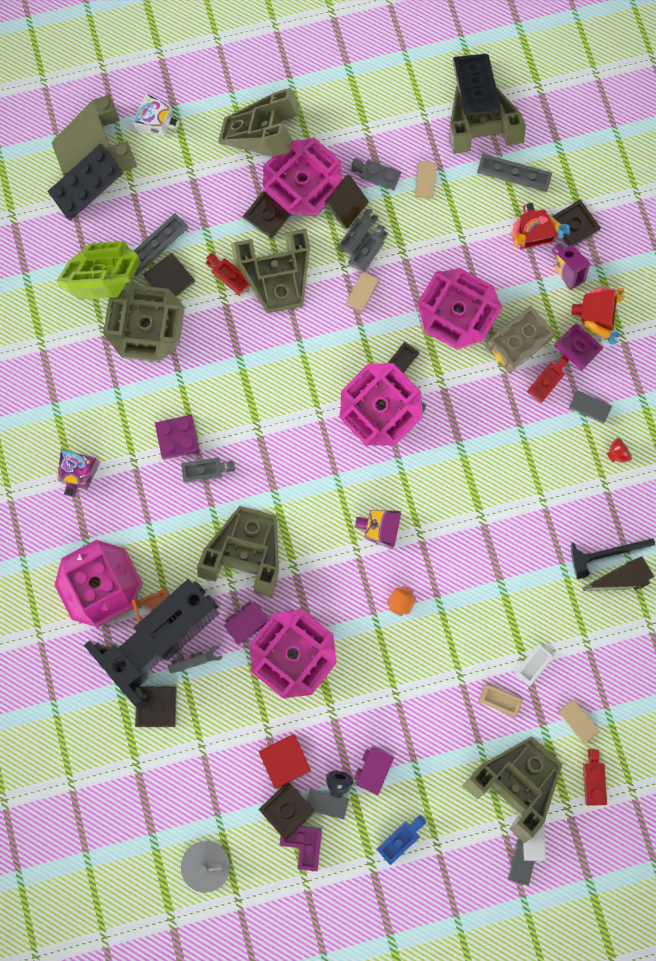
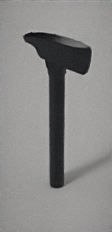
[571,538,655,580]

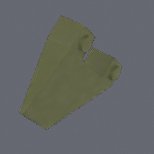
[449,86,526,154]
[218,87,299,157]
[51,94,137,175]
[231,229,310,313]
[197,506,279,597]
[462,736,563,843]

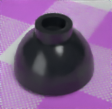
[326,771,354,798]

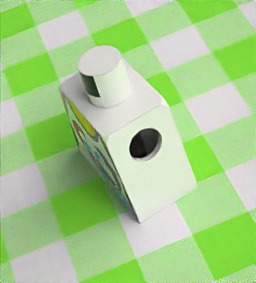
[133,93,180,137]

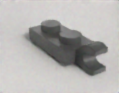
[351,158,401,191]
[337,209,378,254]
[348,225,388,272]
[181,458,235,483]
[168,645,223,674]

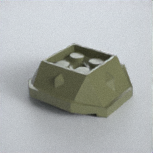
[103,284,185,362]

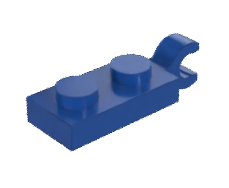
[376,815,427,865]

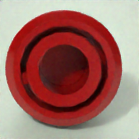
[607,437,633,463]

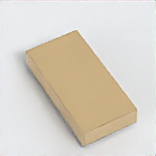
[415,161,437,199]
[346,272,379,312]
[478,683,523,718]
[558,699,600,744]

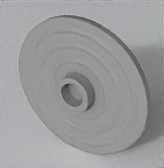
[181,841,230,893]

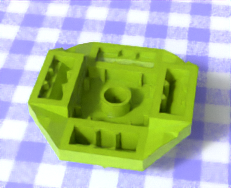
[57,241,140,300]

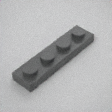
[477,153,553,192]
[134,213,188,277]

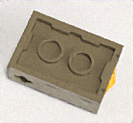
[485,305,556,374]

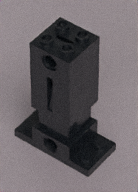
[83,578,220,709]

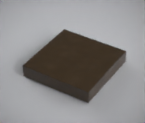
[324,175,369,229]
[243,190,292,239]
[552,199,601,246]
[143,253,195,296]
[135,686,177,727]
[258,782,316,841]

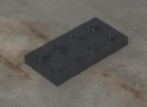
[453,53,500,114]
[47,143,124,221]

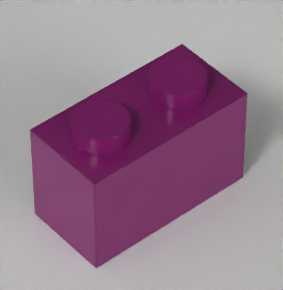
[223,601,269,645]
[354,746,394,795]

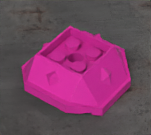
[263,137,341,216]
[417,268,502,350]
[339,363,422,446]
[54,539,143,627]
[249,609,337,698]

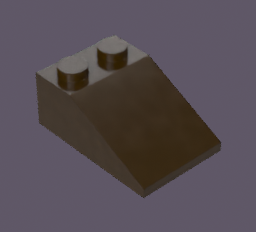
[582,556,655,591]

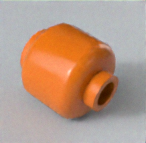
[387,586,416,616]

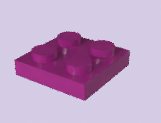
[554,323,604,371]
[154,414,200,460]

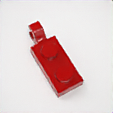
[205,253,250,296]
[527,355,569,403]
[583,749,607,806]

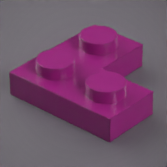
[279,826,322,872]

